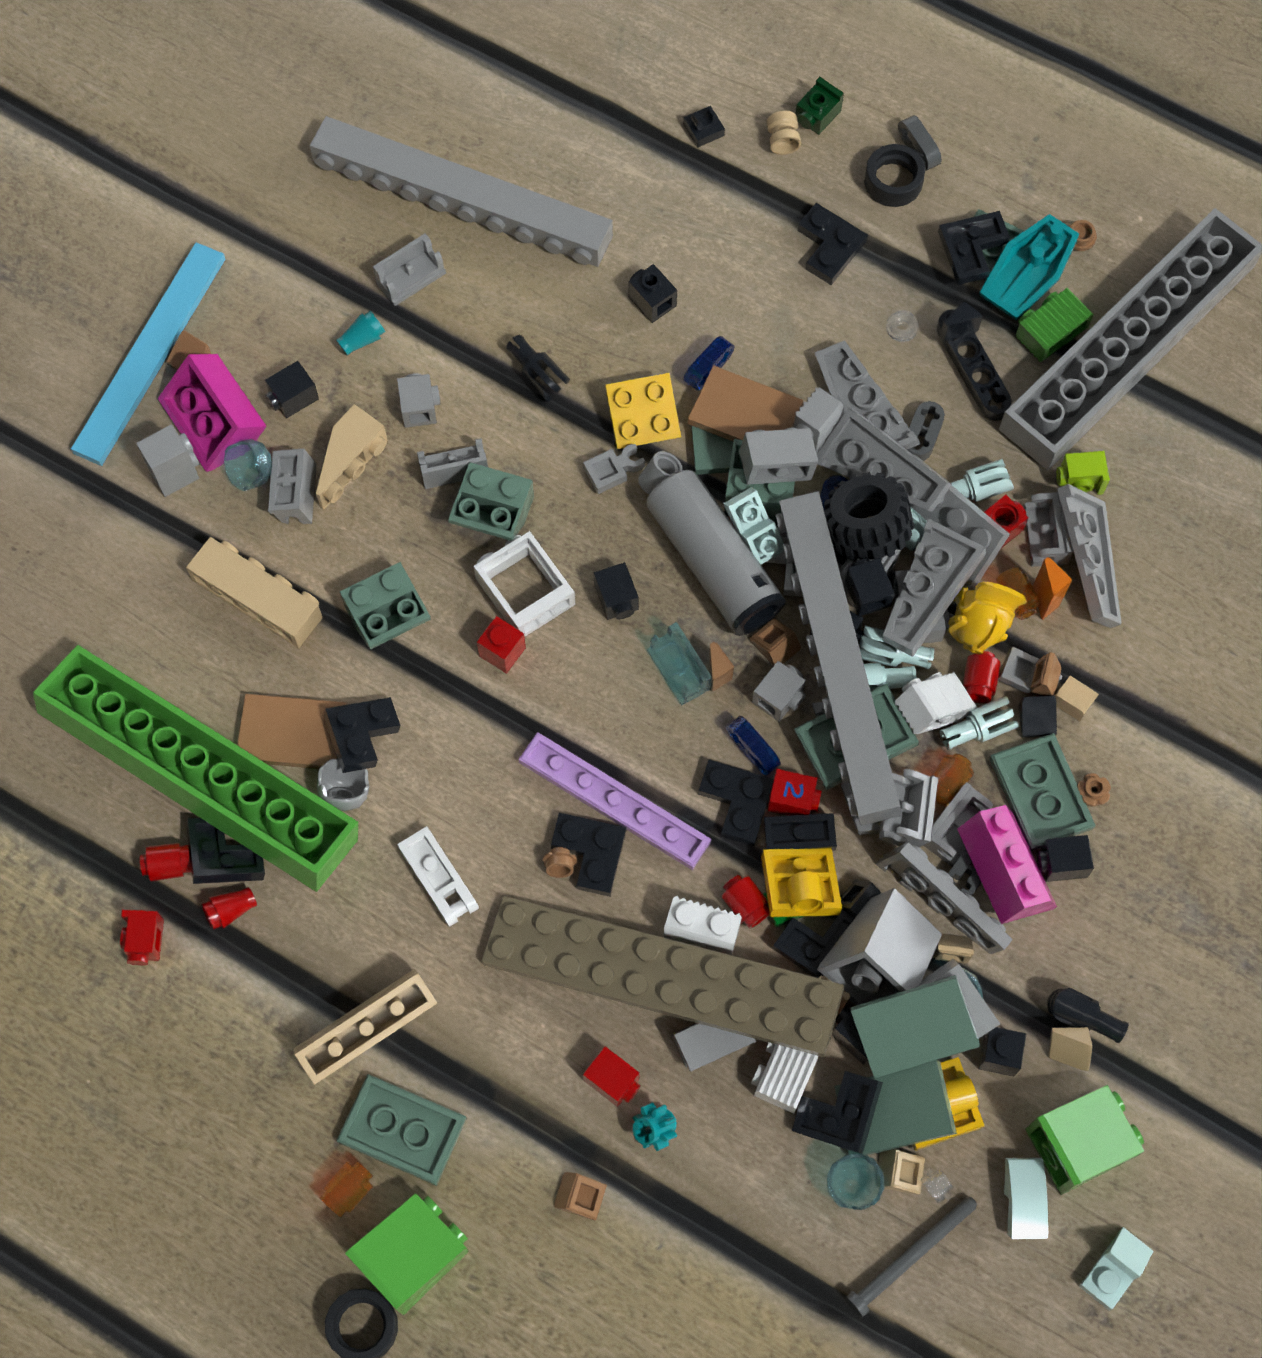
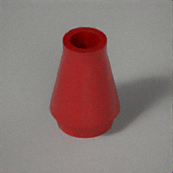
[201,887,257,930]

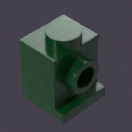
[795,76,844,135]

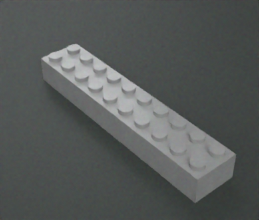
[999,208,1262,470]

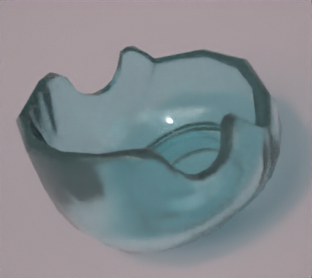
[224,439,272,491]
[826,1153,886,1210]

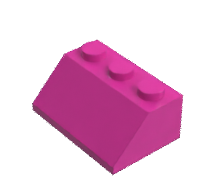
[158,354,267,472]
[957,805,1057,924]

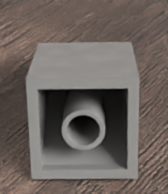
[817,888,942,1005]

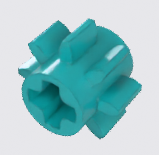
[632,1103,677,1151]

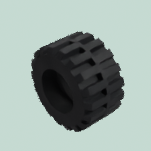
[824,472,914,561]

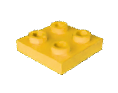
[605,373,681,449]
[761,848,842,917]
[912,1057,985,1151]

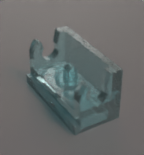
[647,622,712,706]

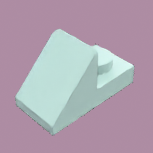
[1079,1227,1153,1311]

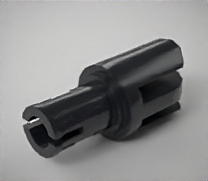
[506,334,570,402]
[1047,988,1129,1043]

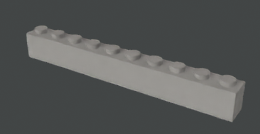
[310,116,613,267]
[775,491,902,826]

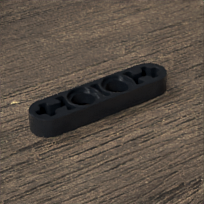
[937,309,1012,421]

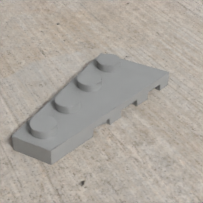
[815,340,920,449]
[817,408,952,512]
[909,455,1010,588]
[1057,484,1122,628]
[883,518,986,657]
[876,842,1013,954]

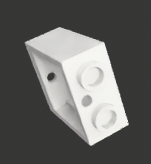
[474,531,575,636]

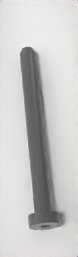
[845,1197,977,1318]

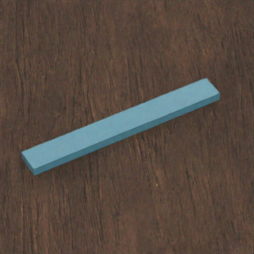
[71,242,226,466]

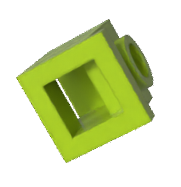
[1056,451,1110,495]

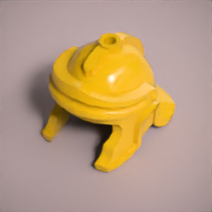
[948,582,1027,654]

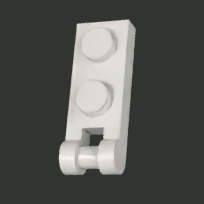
[397,826,479,927]

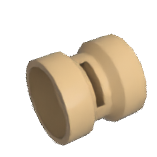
[767,111,801,155]

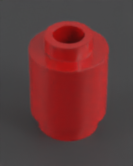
[962,651,1001,704]
[140,842,191,882]
[721,875,770,929]

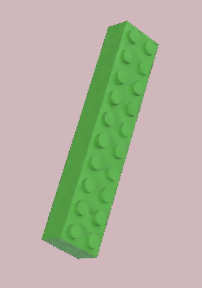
[33,645,358,892]

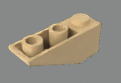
[316,404,387,510]

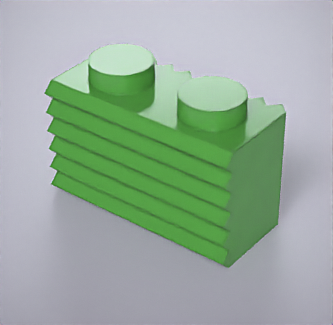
[1016,288,1094,362]

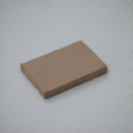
[688,365,804,442]
[237,694,347,769]

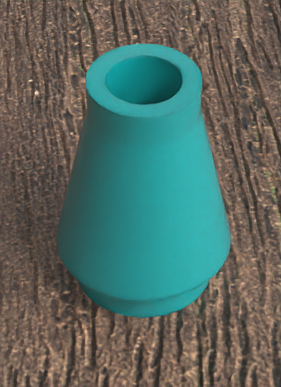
[336,311,386,356]

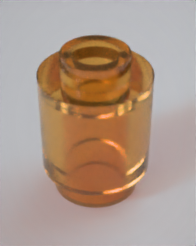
[996,568,1040,620]
[932,753,974,806]
[319,1161,374,1218]

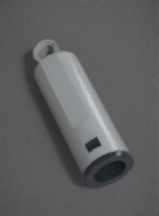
[639,451,786,636]

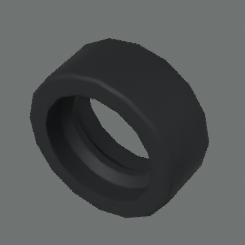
[864,144,926,207]
[324,1288,398,1358]

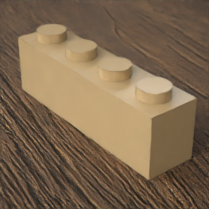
[186,537,323,649]
[293,969,437,1085]

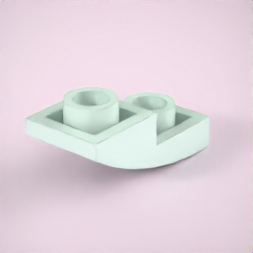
[723,487,784,565]
[1004,1158,1048,1239]

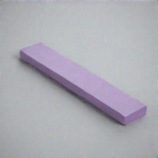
[518,732,711,870]

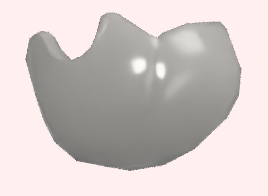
[317,758,369,811]

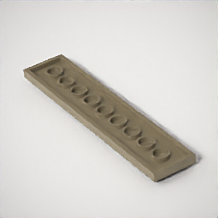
[481,896,844,1058]

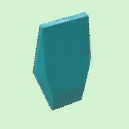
[979,214,1079,320]

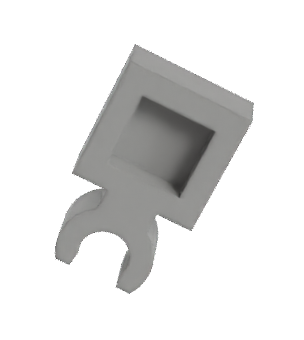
[583,444,645,494]
[998,647,1063,696]

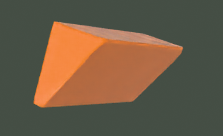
[1033,557,1072,620]

